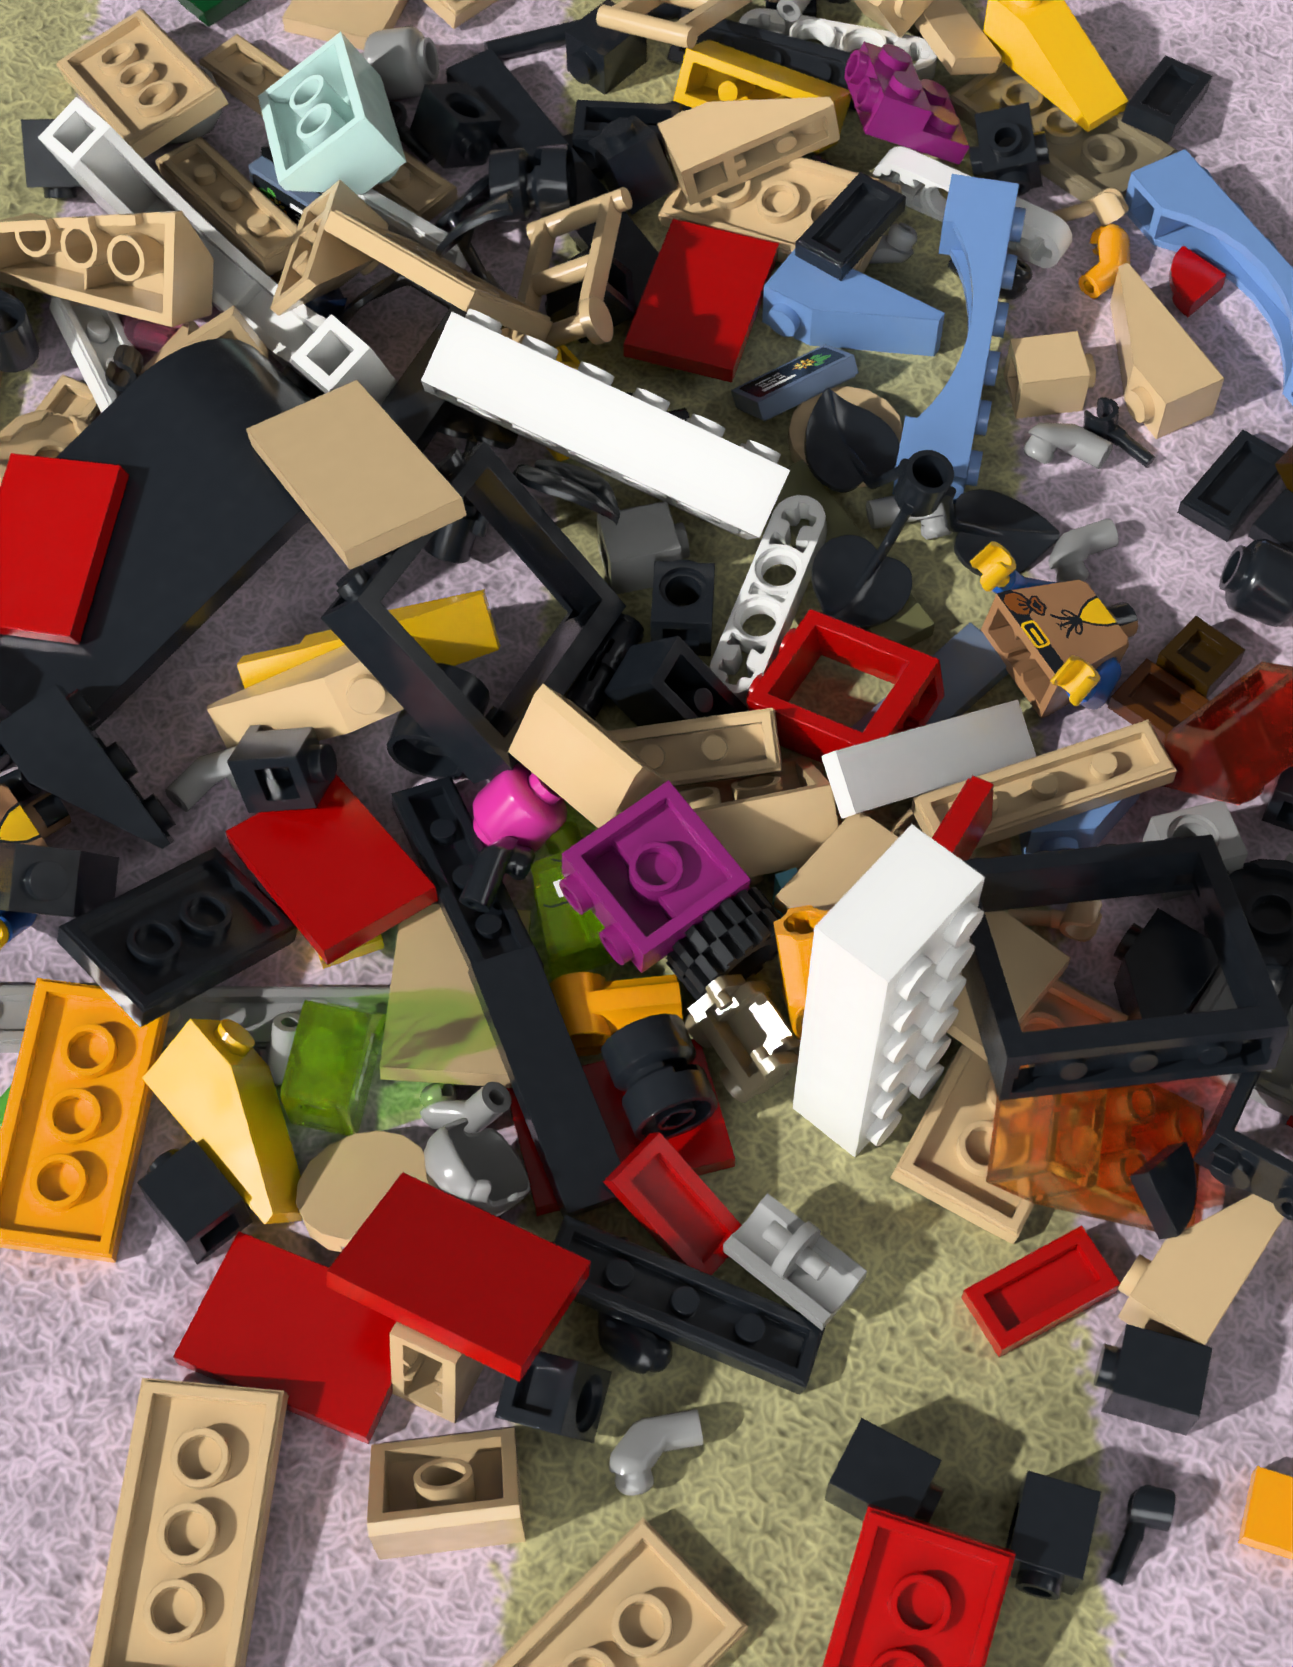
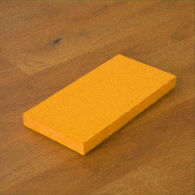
[0,978,170,1263]

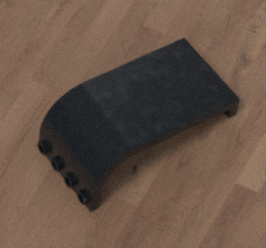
[0,338,312,730]

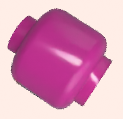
[473,763,567,852]

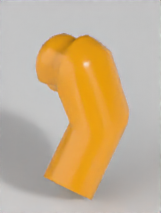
[1078,224,1131,299]

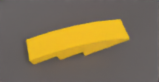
[237,589,501,689]

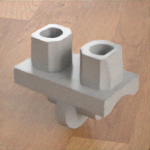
[723,1193,867,1330]

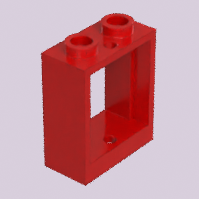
[746,609,945,764]

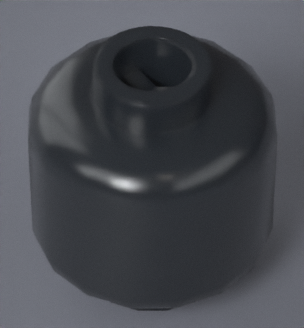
[1219,539,1293,627]

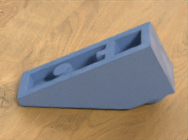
[762,249,945,356]

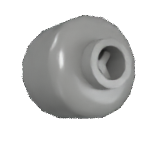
[361,26,439,101]

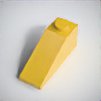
[983,0,1128,132]
[142,1019,302,1224]

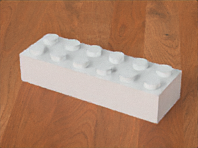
[421,309,790,540]
[793,824,985,1157]

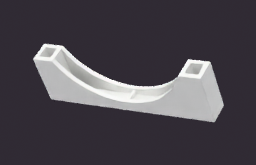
[38,97,397,406]

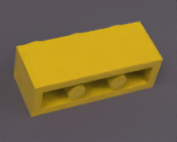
[673,39,851,154]

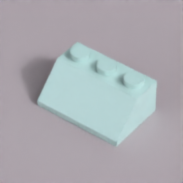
[258,32,407,194]

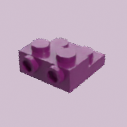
[845,41,970,165]
[559,780,751,973]

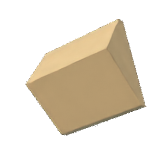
[508,684,665,828]
[367,1427,526,1560]

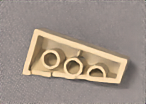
[0,211,214,327]

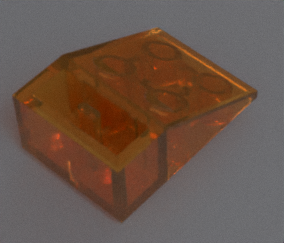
[986,1065,1205,1232]

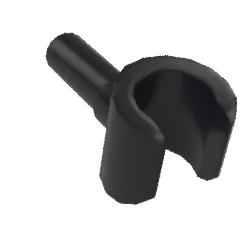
[389,101,433,164]
[105,345,144,391]
[1083,397,1155,468]
[1106,1485,1176,1586]

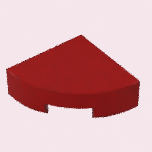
[1169,245,1227,317]

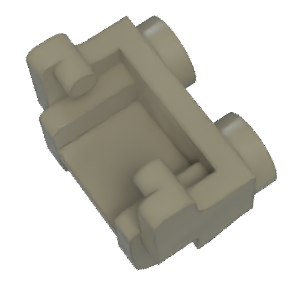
[684,974,801,1103]

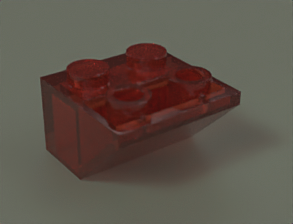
[1163,661,1293,806]

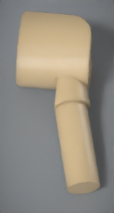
[1052,187,1129,226]
[1008,900,1102,942]

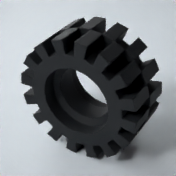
[666,887,782,1001]

